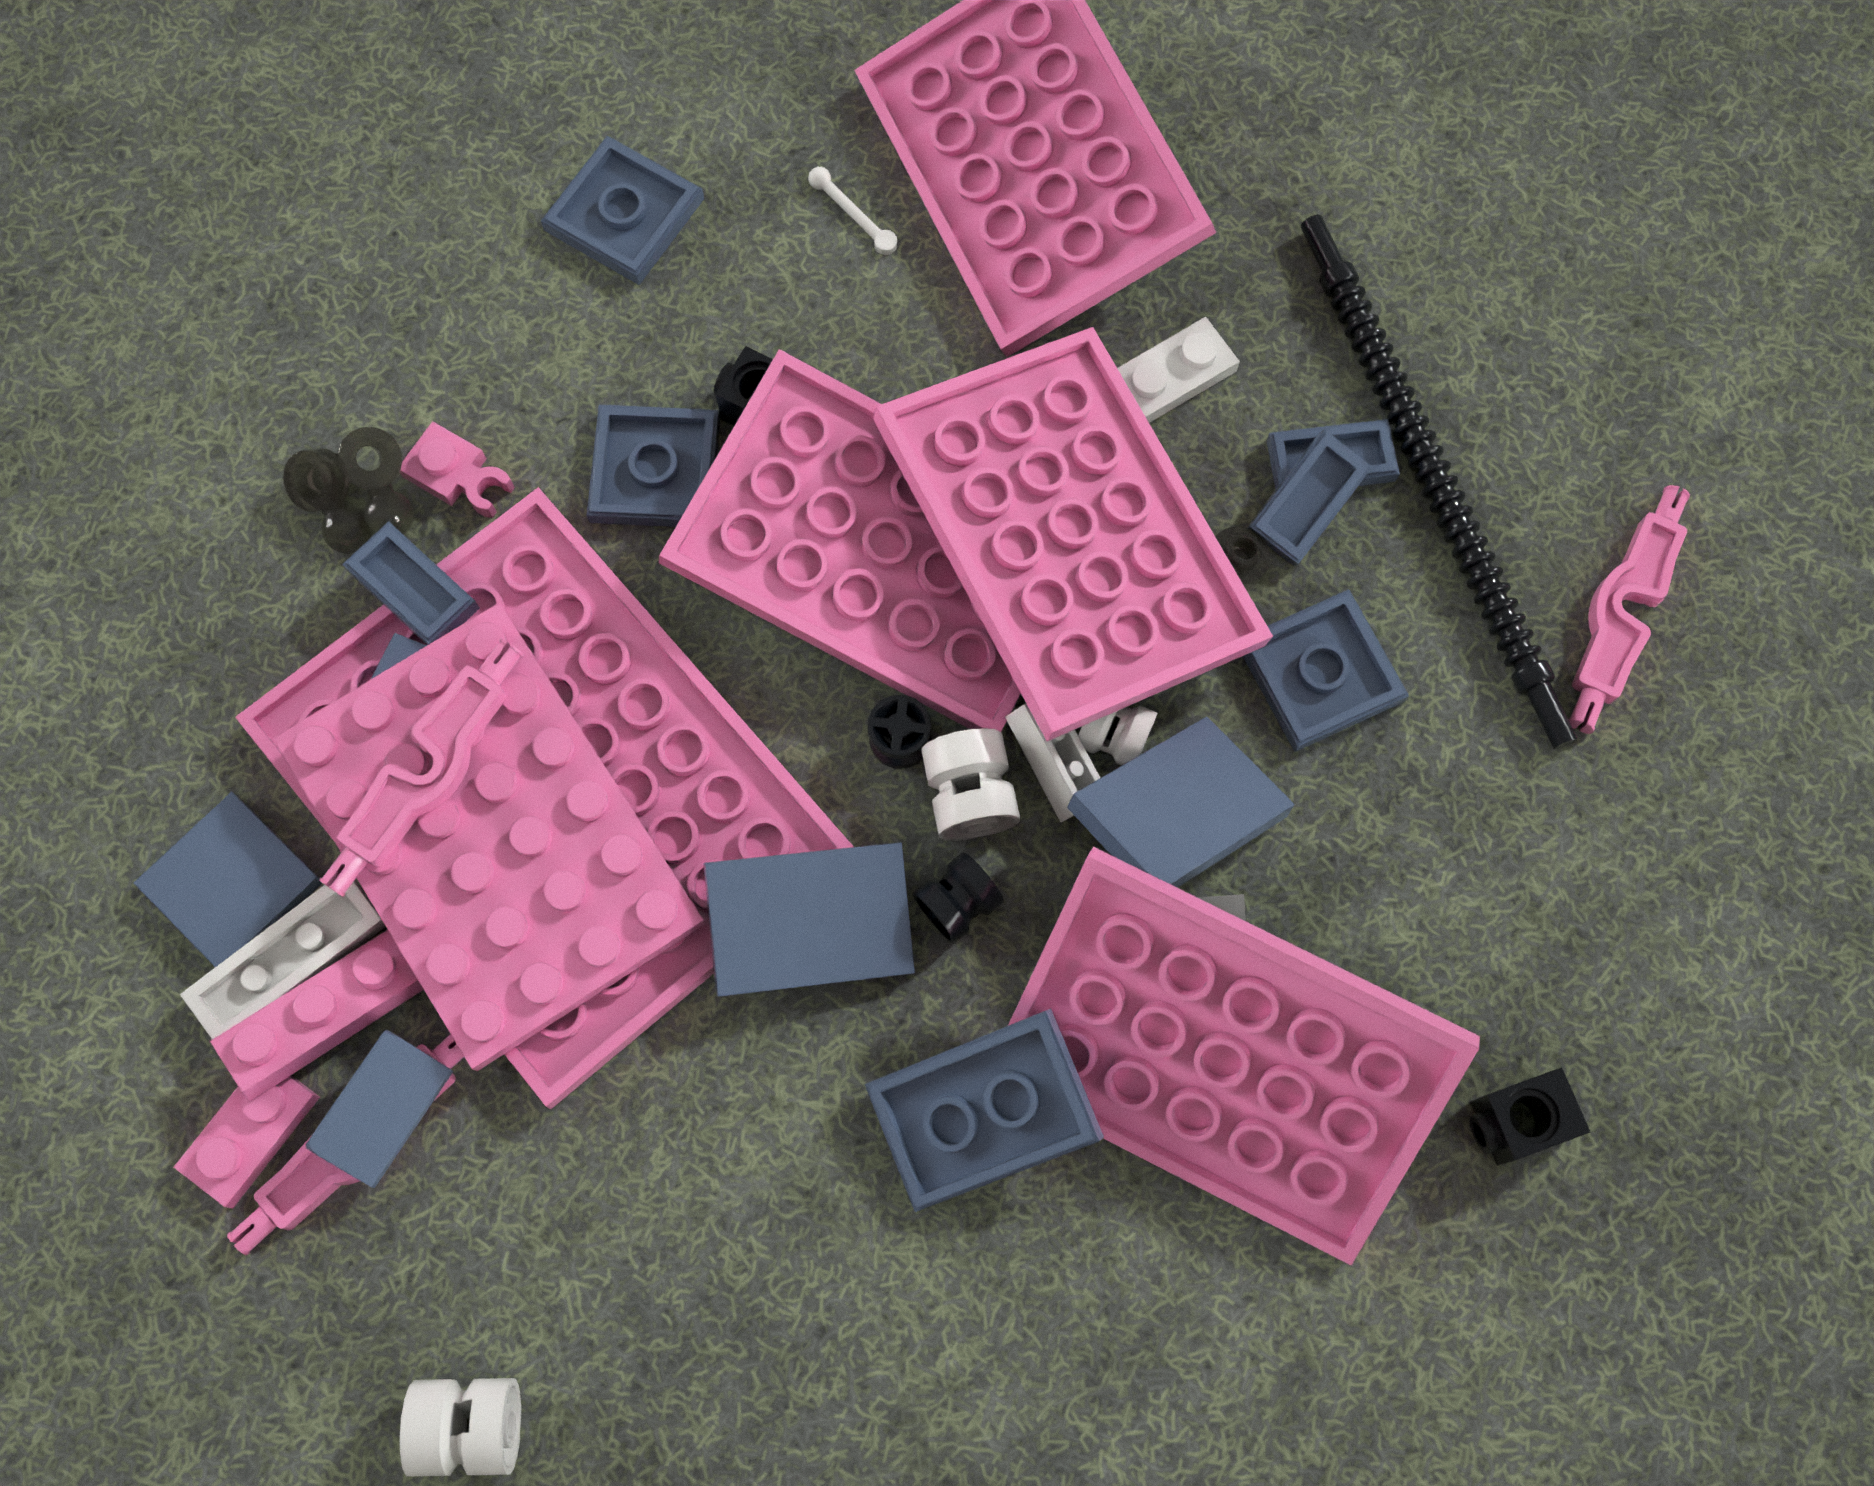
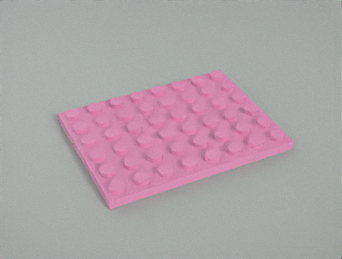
[235,487,854,1109]

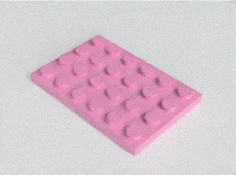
[854,0,1216,357]
[873,327,1273,741]
[659,349,1021,732]
[272,602,706,1071]
[1008,847,1480,1265]

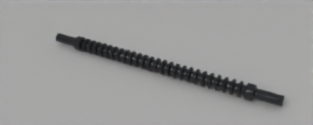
[1300,215,1578,750]

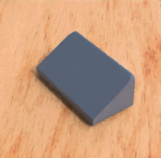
[306,1030,454,1188]

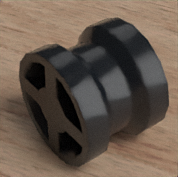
[868,695,931,769]

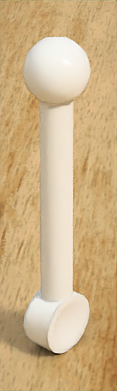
[808,167,897,255]

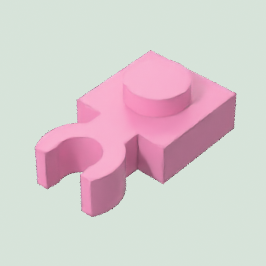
[397,421,515,518]

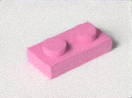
[173,1075,320,1209]

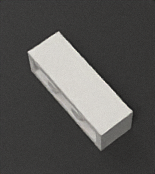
[1005,704,1100,822]

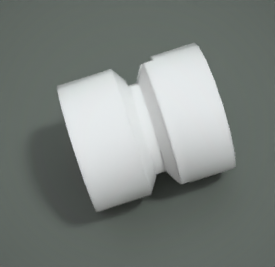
[921,728,1020,841]
[400,1378,521,1477]

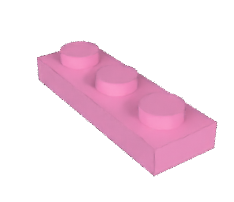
[210,930,424,1102]

